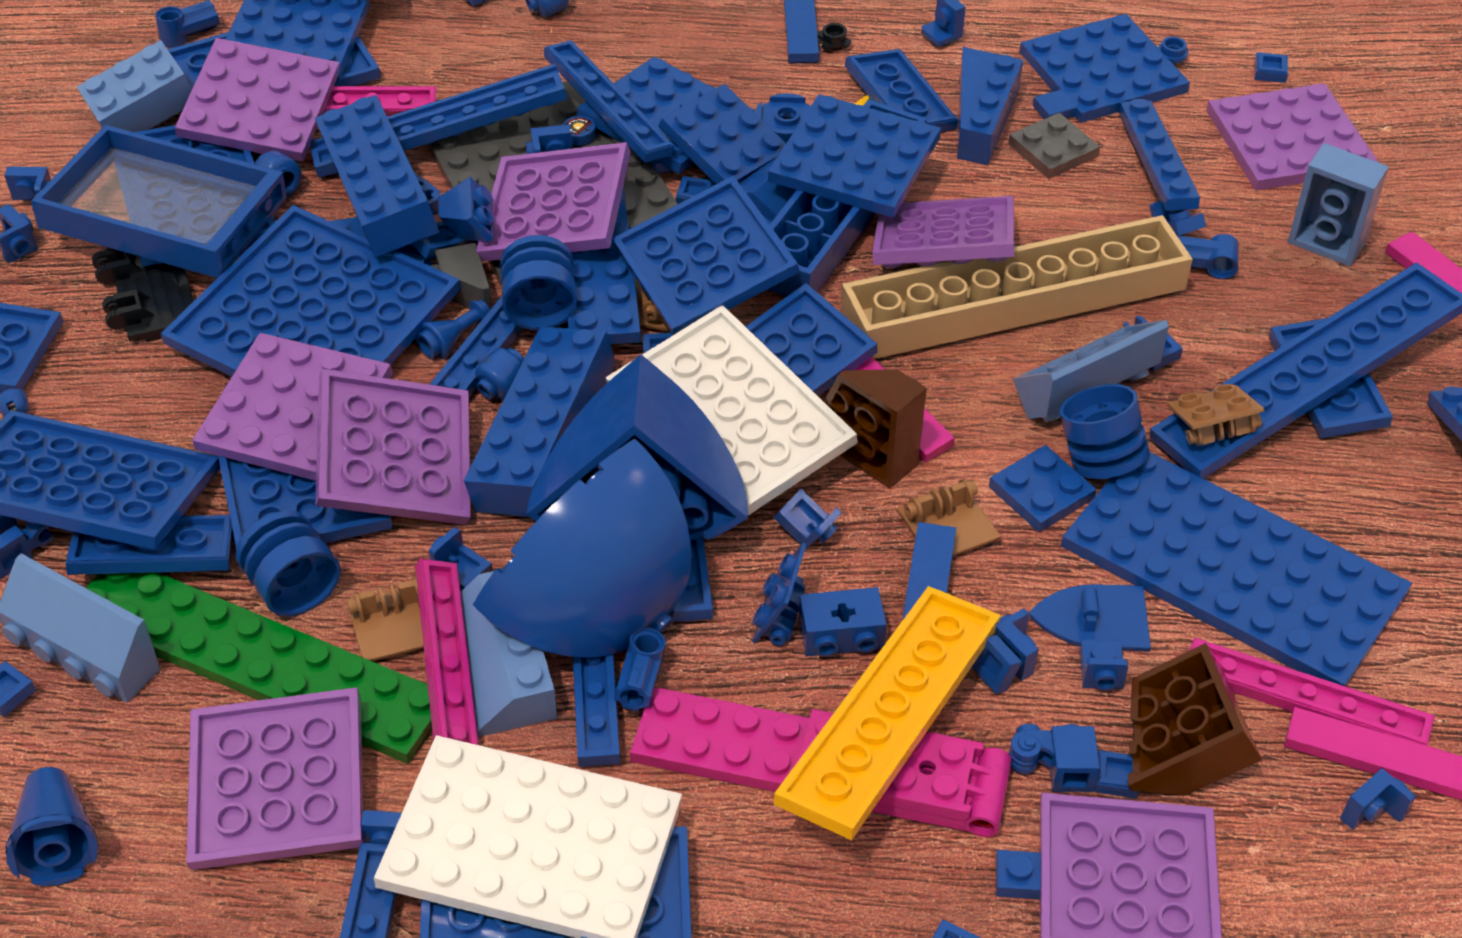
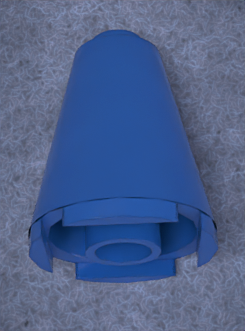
[5,767,98,886]

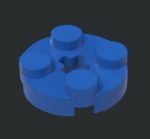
[755,93,811,143]

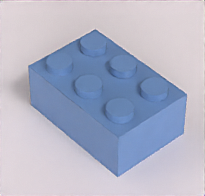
[77,40,192,132]
[1287,143,1389,267]

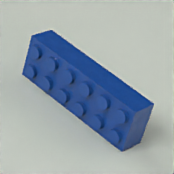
[315,95,439,257]
[464,327,616,517]

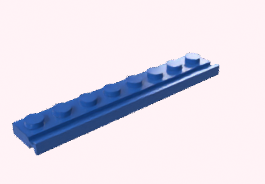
[310,64,567,178]

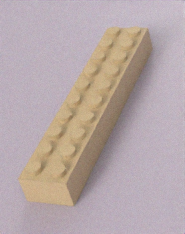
[840,215,1193,359]

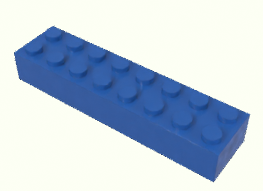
[767,99,927,297]

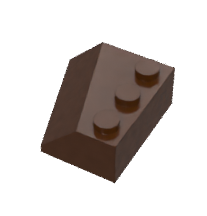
[825,369,927,489]
[1128,643,1262,796]

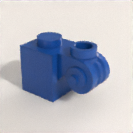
[1009,724,1100,792]

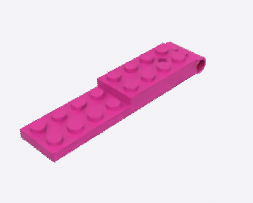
[630,687,1012,837]

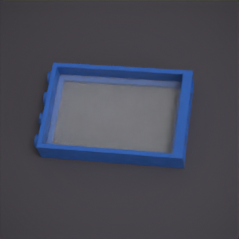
[31,125,287,278]

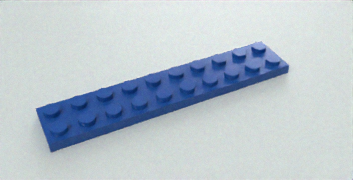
[1150,262,1462,478]

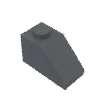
[431,243,492,310]

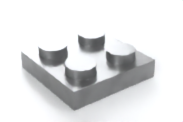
[1008,113,1100,179]

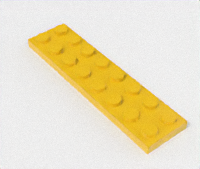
[774,586,1001,840]

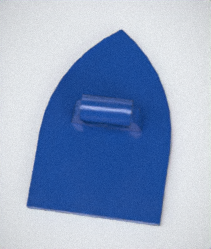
[1029,584,1151,652]

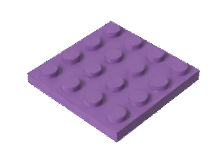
[175,38,340,162]
[1206,83,1378,191]
[476,142,631,261]
[872,196,1014,268]
[192,333,393,481]
[315,369,471,525]
[186,687,364,870]
[1039,793,1222,938]

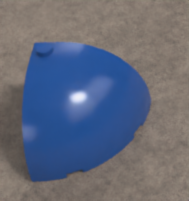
[526,354,748,541]
[473,439,691,657]

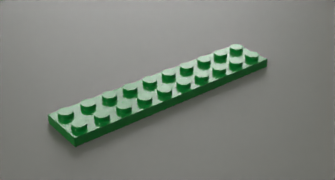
[86,572,432,764]

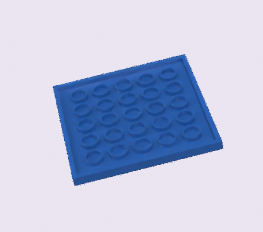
[160,205,461,376]

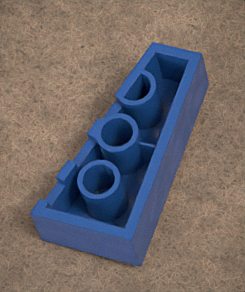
[957,47,1023,165]

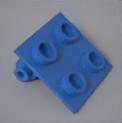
[752,542,806,646]

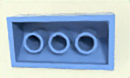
[1013,320,1169,422]
[0,553,160,703]
[461,569,557,737]

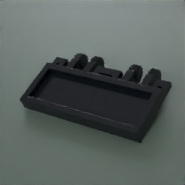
[92,247,193,342]

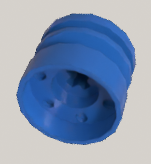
[500,235,577,330]
[1060,384,1150,479]
[235,510,341,617]

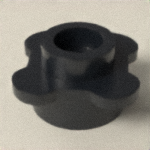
[818,23,851,51]

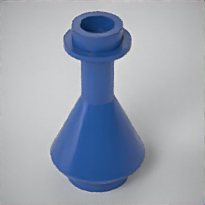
[416,300,490,359]

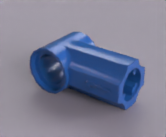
[155,0,220,48]
[1177,234,1239,279]
[614,628,666,711]

